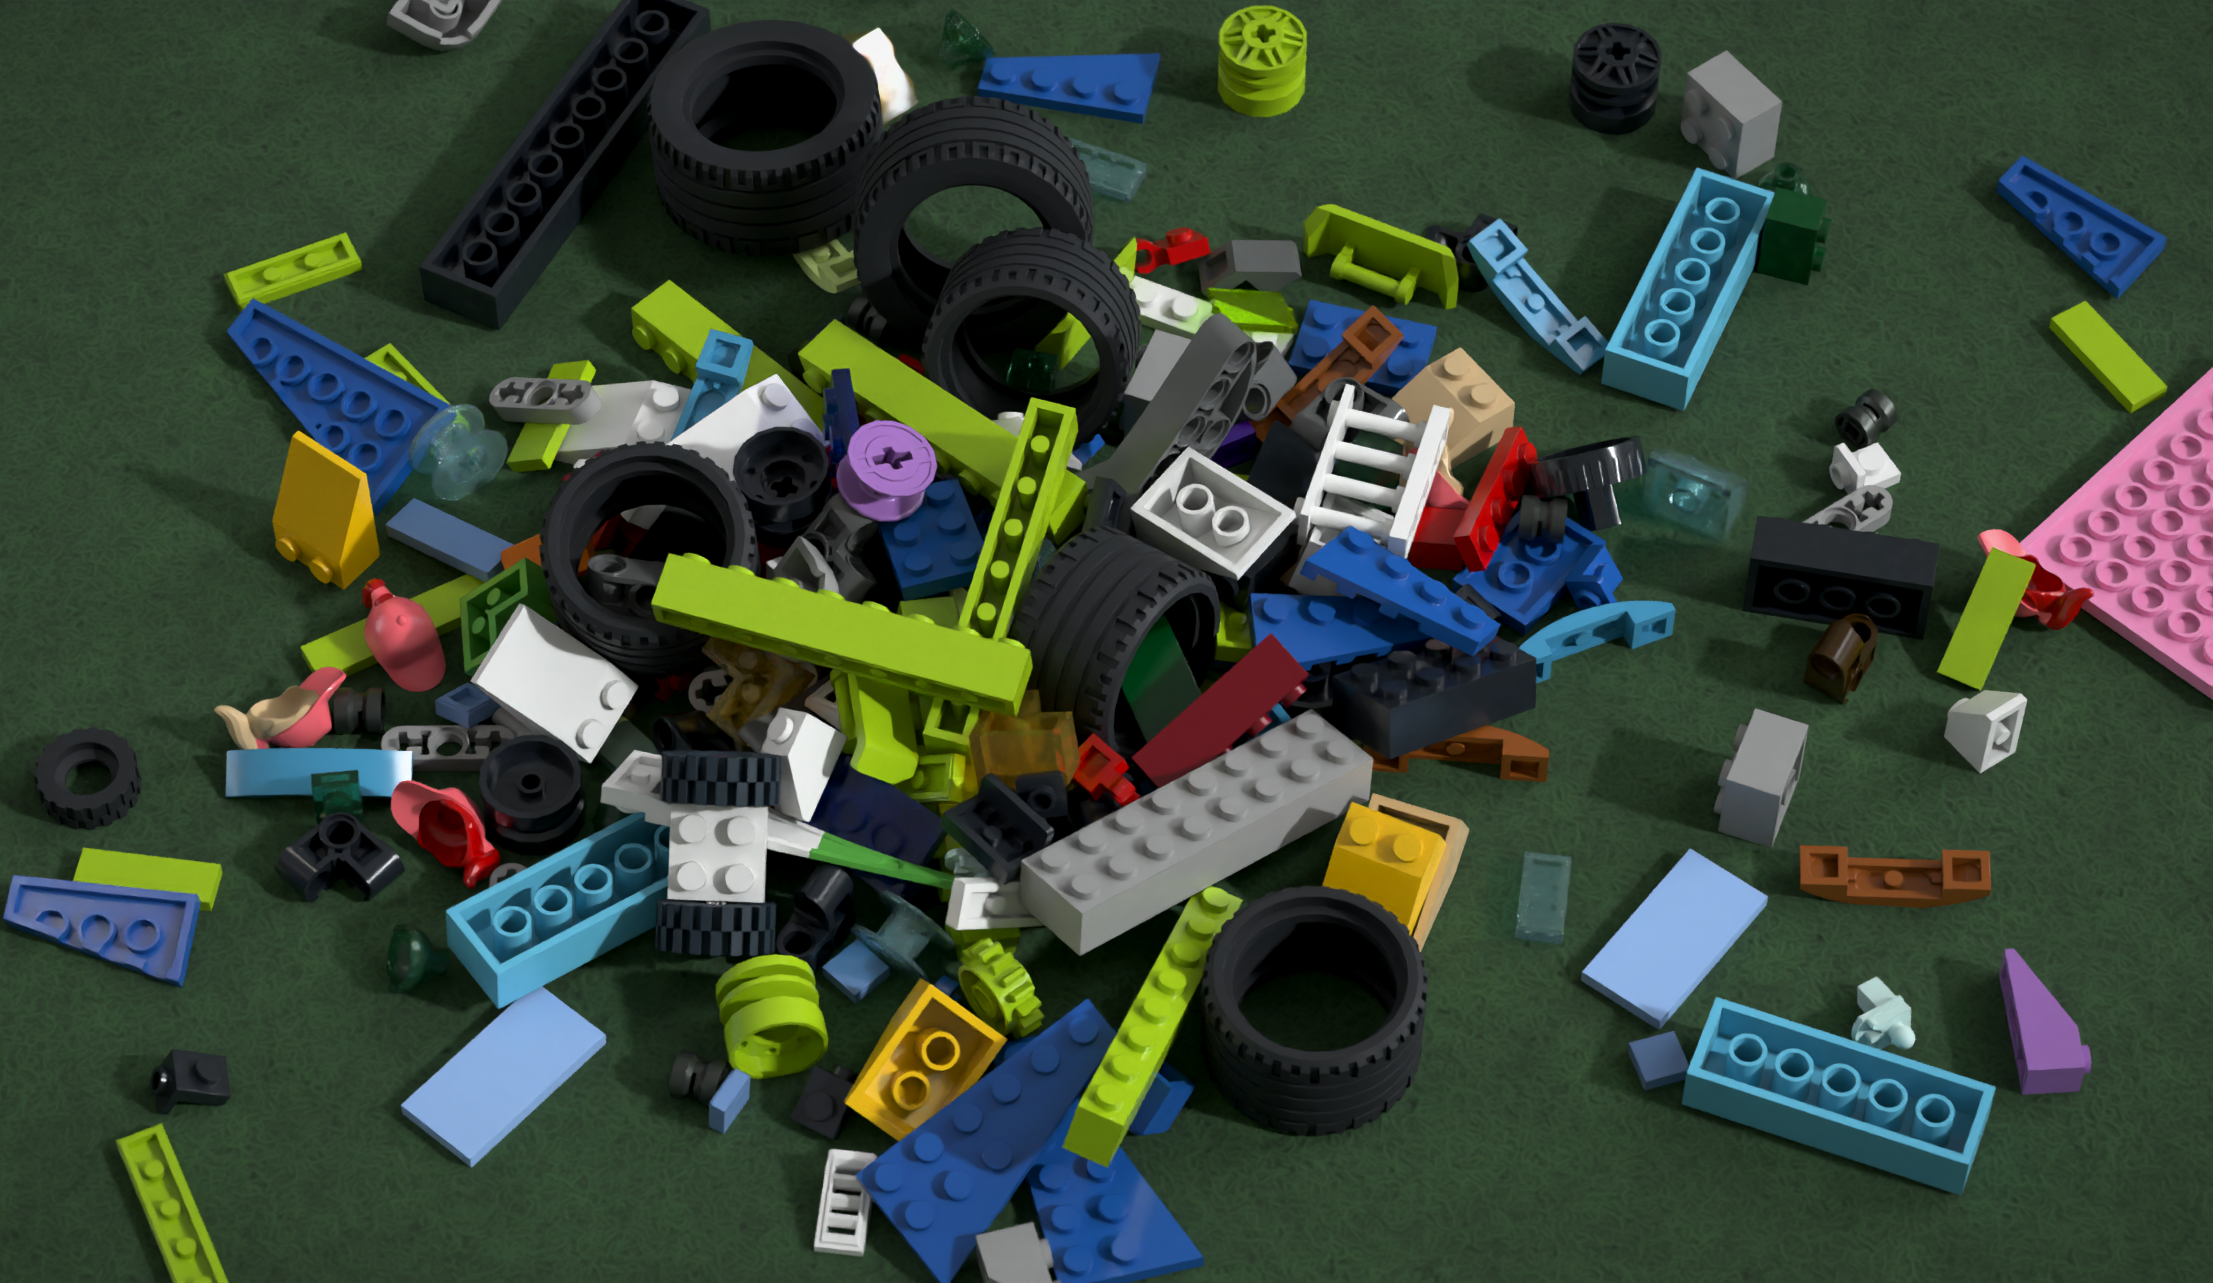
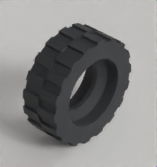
[34,727,142,830]

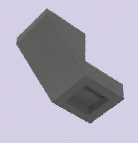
[1197,240,1302,300]

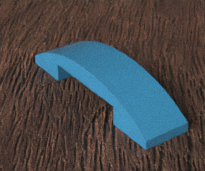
[1467,218,1609,375]
[665,329,753,445]
[1519,601,1676,684]
[225,748,413,799]

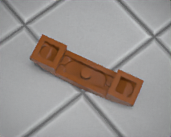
[1249,305,1404,444]
[1362,725,1549,782]
[1800,845,1991,908]

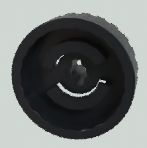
[1526,435,1648,532]

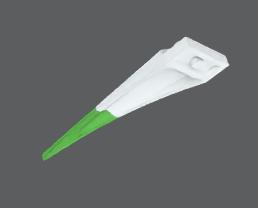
[601,750,960,890]

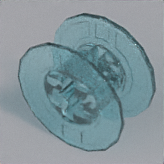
[408,404,508,501]
[851,889,955,982]

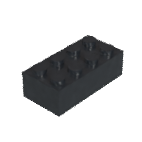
[1742,516,1939,640]
[1332,636,1536,760]

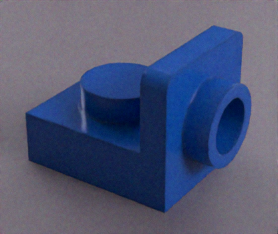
[1564,544,1623,611]

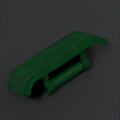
[1121,613,1202,743]

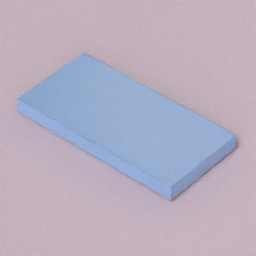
[1581,848,1768,1030]
[401,986,606,1168]

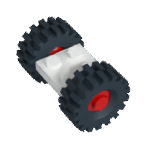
[655,750,782,956]

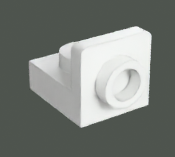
[1829,442,1901,494]

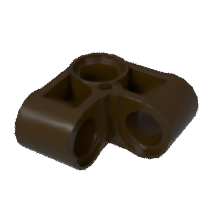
[1803,613,1878,704]

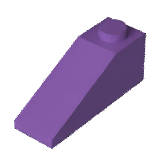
[1999,949,2091,1094]

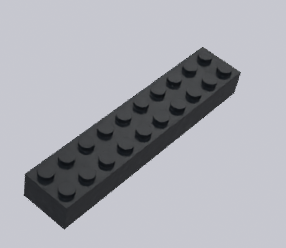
[419,0,711,331]

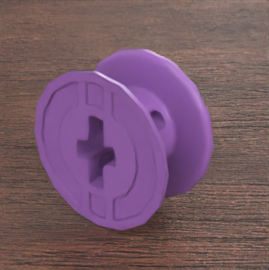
[836,421,937,522]

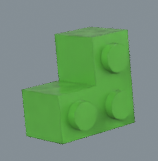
[460,558,558,677]

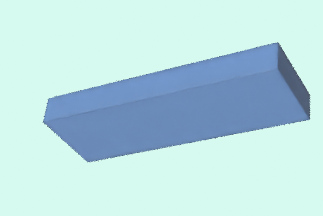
[385,498,514,582]

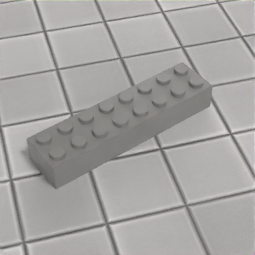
[1019,709,1373,956]

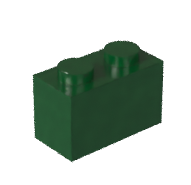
[1758,187,1832,286]

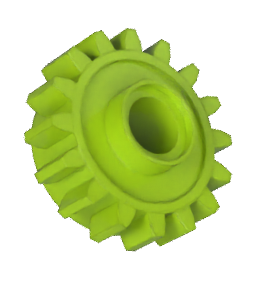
[958,937,1044,1039]

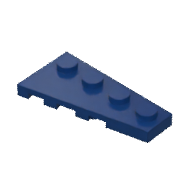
[978,53,1160,124]
[1996,155,2167,299]
[1300,526,1501,656]
[1247,593,1433,671]
[3,875,201,988]

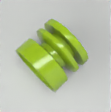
[1218,6,1307,117]
[715,954,828,1079]

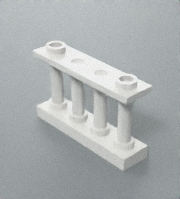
[1292,384,1451,559]

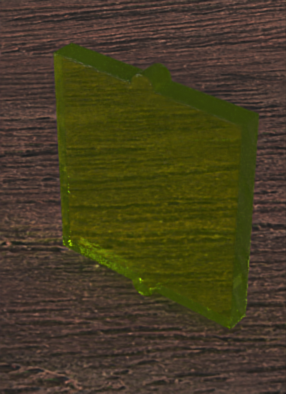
[1207,288,1299,334]

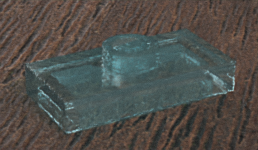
[1069,137,1147,203]
[1515,852,1572,944]

